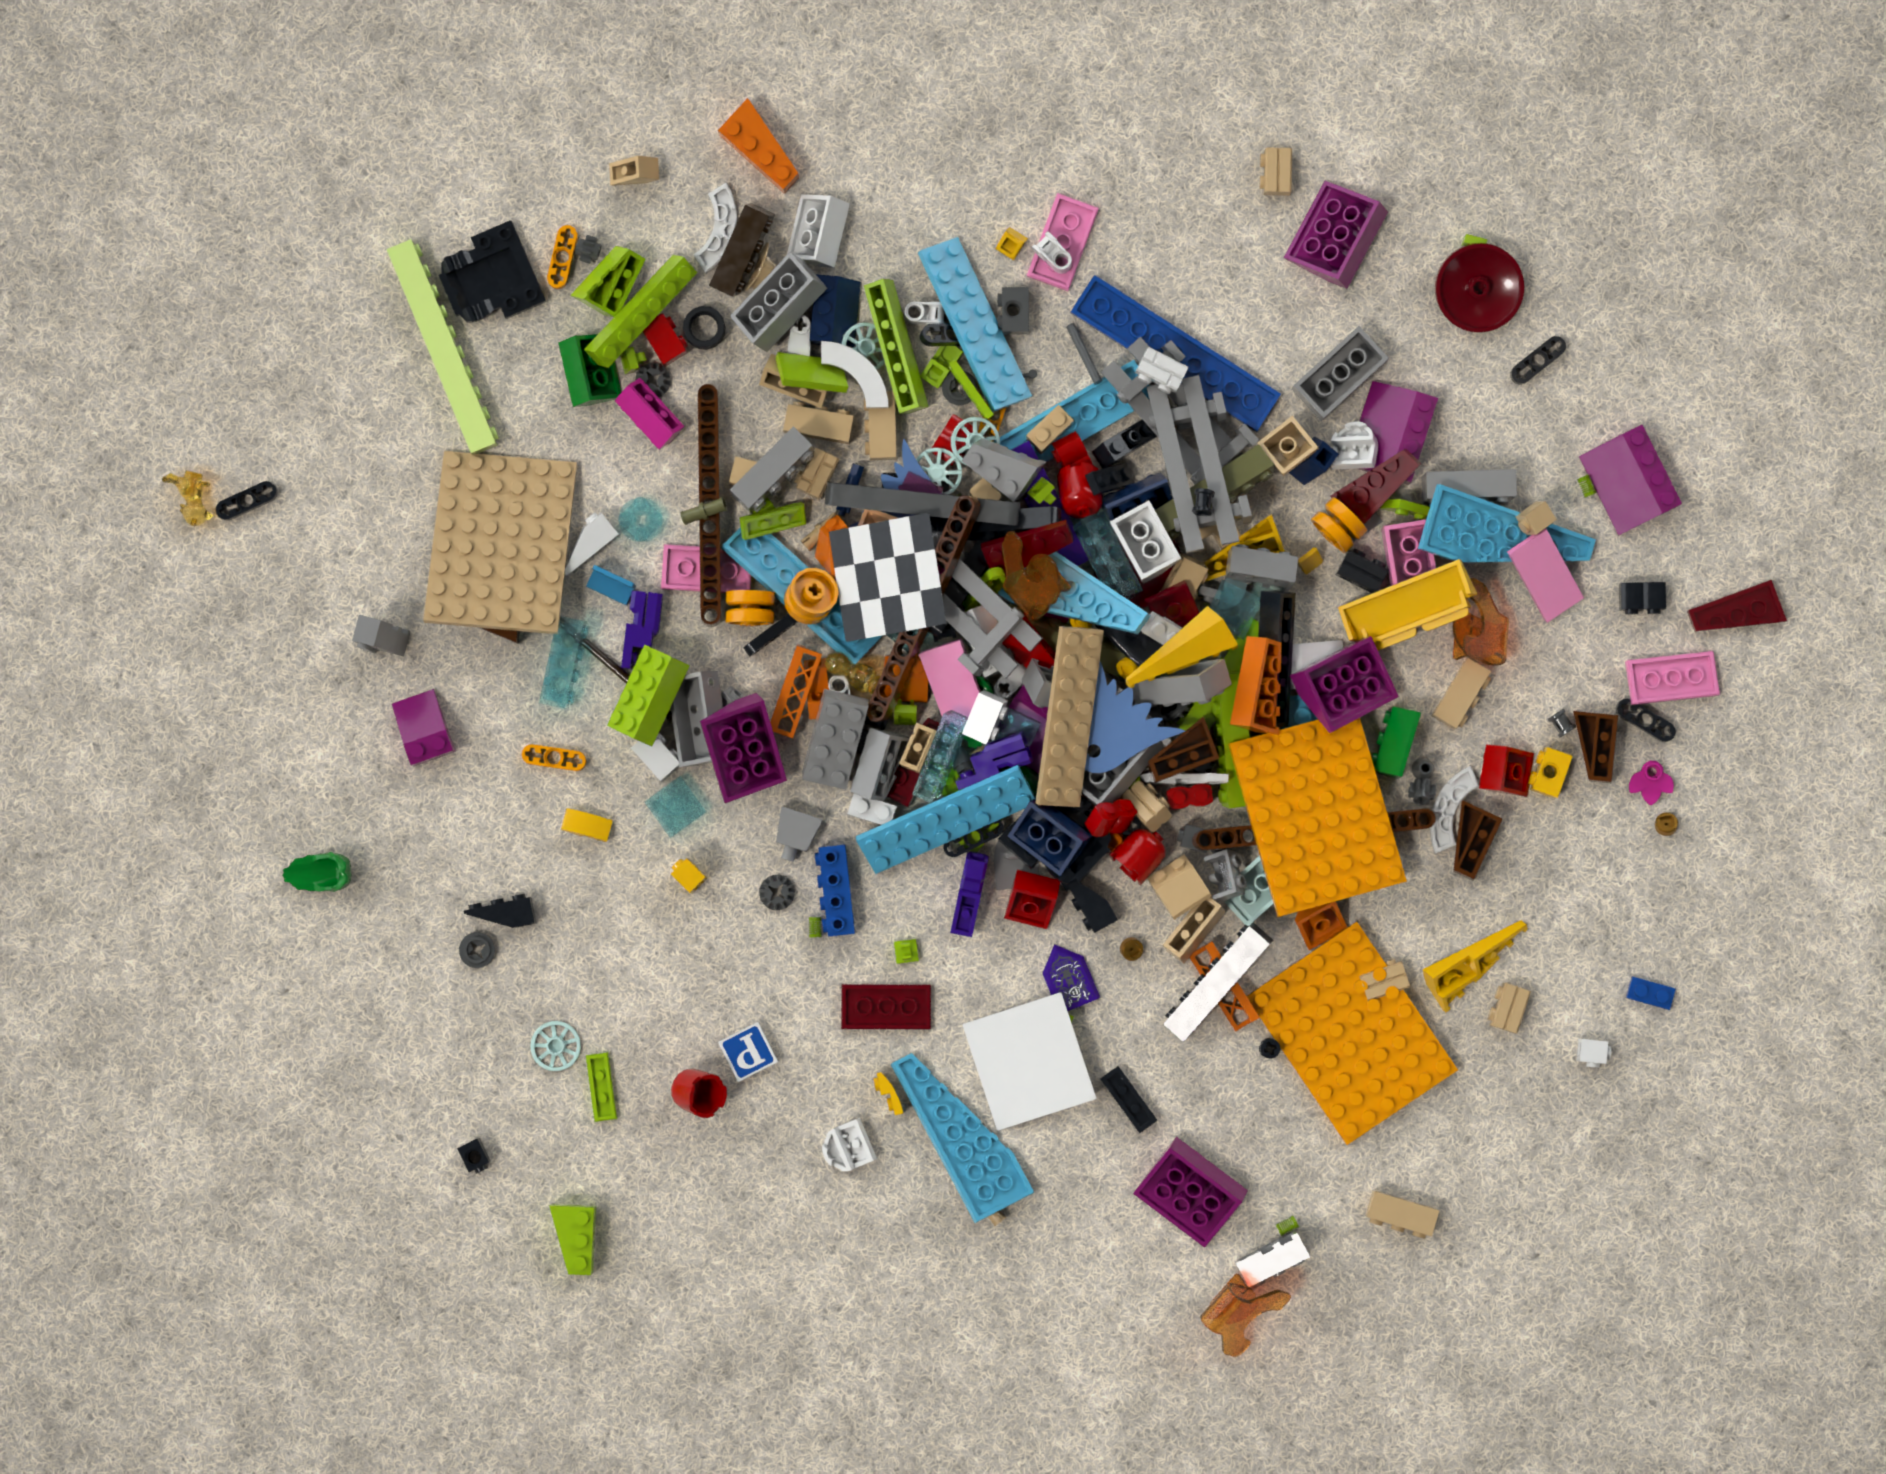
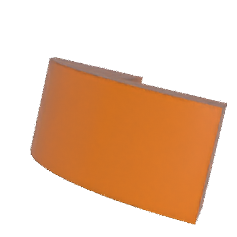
[804,658,829,720]

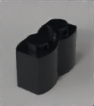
[1619,582,1666,615]

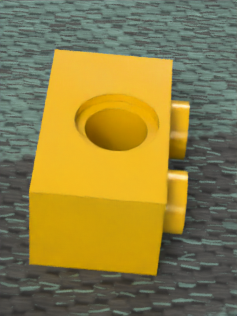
[1528,747,1573,799]
[671,858,708,894]

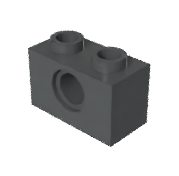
[997,287,1029,335]

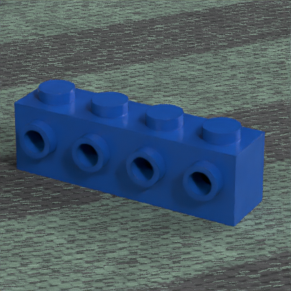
[815,845,855,937]

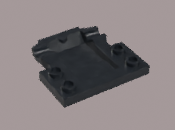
[438,220,547,323]
[998,795,1111,885]

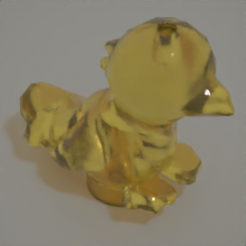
[162,470,213,526]
[825,652,880,694]

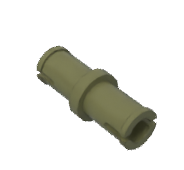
[680,497,727,525]

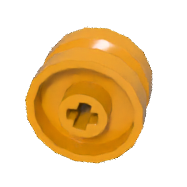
[1311,497,1367,554]
[784,568,839,625]
[725,590,775,626]

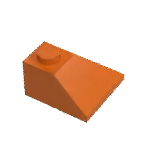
[815,515,849,579]
[884,656,928,703]
[1295,901,1347,951]

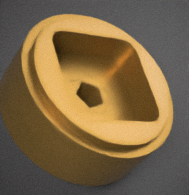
[1655,813,1678,836]
[1120,937,1143,961]

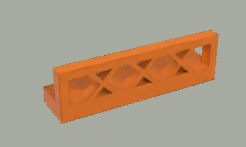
[770,644,822,738]
[1189,941,1260,1032]

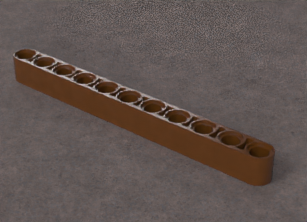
[698,384,721,627]
[867,495,981,722]
[1192,809,1436,851]

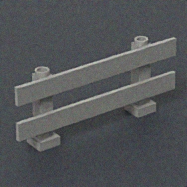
[1101,337,1259,484]
[1147,375,1252,553]
[932,532,1043,678]

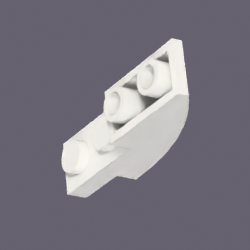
[1141,611,1221,661]

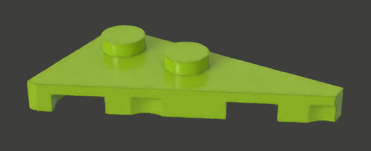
[1380,499,1430,520]

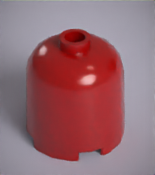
[1057,462,1103,519]
[1109,828,1166,886]
[671,1068,727,1118]

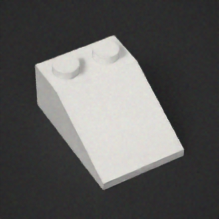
[1290,640,1343,691]

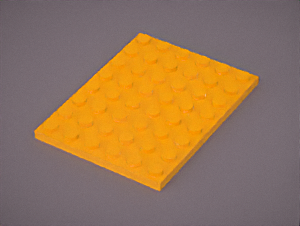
[1228,718,1407,917]
[1247,921,1458,1145]

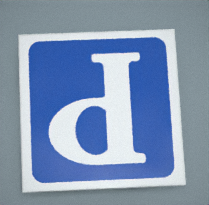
[718,1022,778,1082]

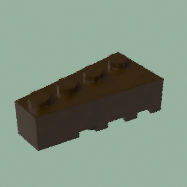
[709,203,775,297]

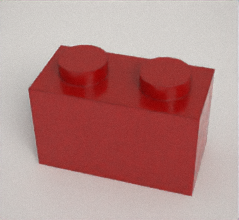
[642,313,688,367]

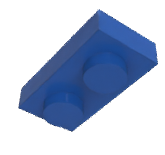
[1626,976,1676,1010]

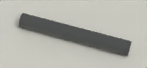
[1066,323,1102,384]

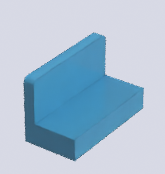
[586,565,636,606]

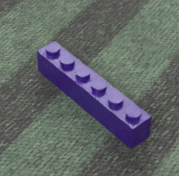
[1011,440,1092,566]

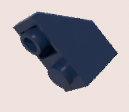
[1288,437,1339,485]

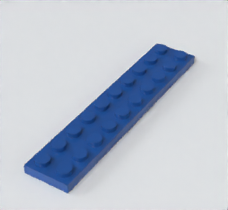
[1070,275,1281,432]

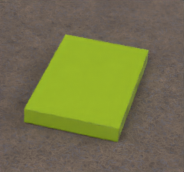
[775,352,848,393]

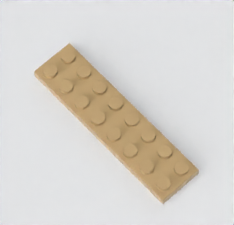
[1035,626,1104,807]

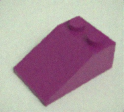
[392,689,456,767]

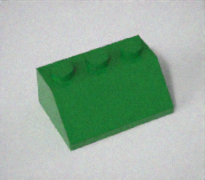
[558,334,622,407]
[1371,706,1421,779]

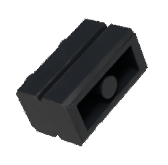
[1335,549,1388,593]

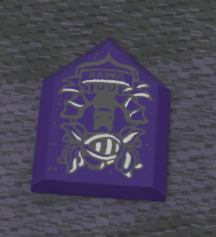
[1042,944,1101,1011]

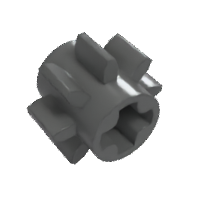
[575,235,602,264]
[1408,777,1436,805]

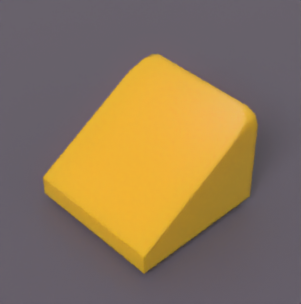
[995,227,1028,261]
[1297,547,1323,575]

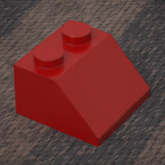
[1479,744,1534,797]
[1004,869,1060,929]

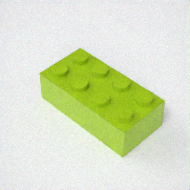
[607,645,690,747]

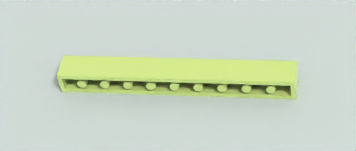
[386,239,499,455]

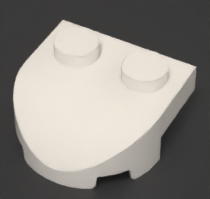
[1331,422,1378,470]
[822,1118,877,1171]

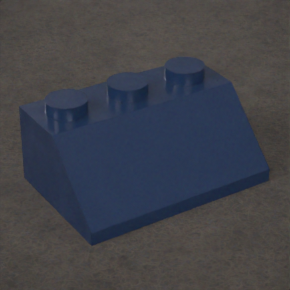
[810,274,861,348]
[1102,472,1172,530]
[1008,799,1092,876]

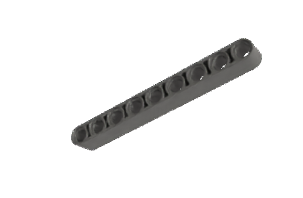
[825,482,1020,525]

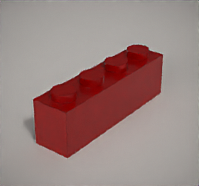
[1002,615,1056,669]

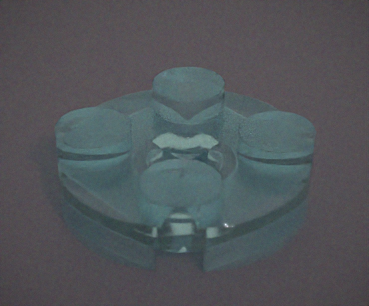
[618,497,663,542]

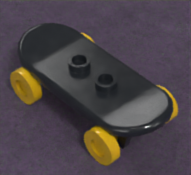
[1070,588,1163,679]

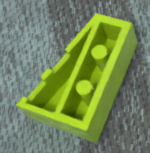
[570,246,646,318]
[549,1204,596,1275]

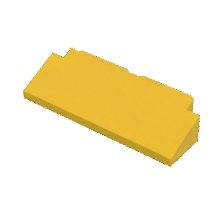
[1338,559,1477,651]

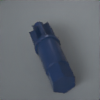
[836,463,864,517]

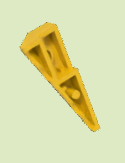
[1204,514,1285,581]
[1126,606,1238,688]
[1422,920,1528,1013]

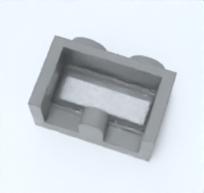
[1204,849,1246,902]

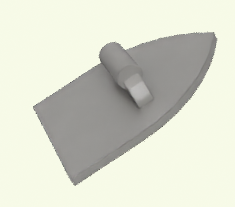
[994,822,1040,890]

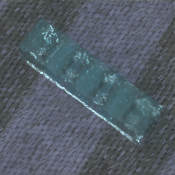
[1072,511,1143,600]
[539,615,589,709]
[912,710,969,803]

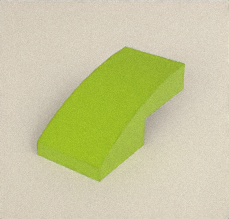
[920,346,963,389]

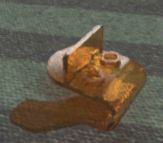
[1002,531,1071,621]
[1453,578,1509,666]
[1200,1273,1291,1357]

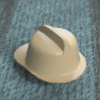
[744,242,776,291]

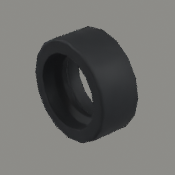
[683,306,726,350]

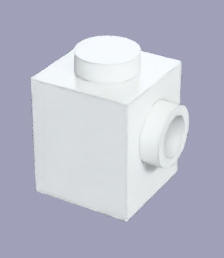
[1576,1039,1611,1068]

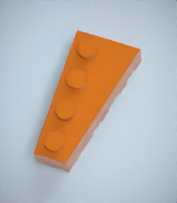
[718,98,799,194]
[1230,636,1282,735]

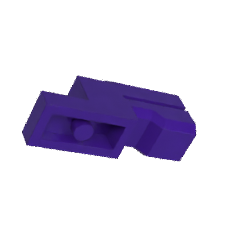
[621,590,663,670]
[955,731,1033,790]
[950,851,989,937]

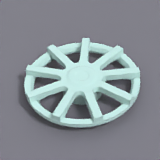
[842,322,885,370]
[950,417,1000,465]
[916,448,962,495]
[530,1021,581,1071]

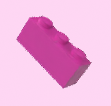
[615,378,685,450]

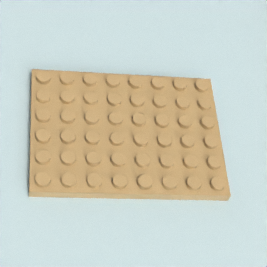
[423,451,577,634]

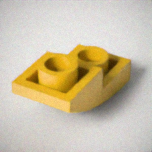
[561,808,613,842]
[873,1072,904,1115]

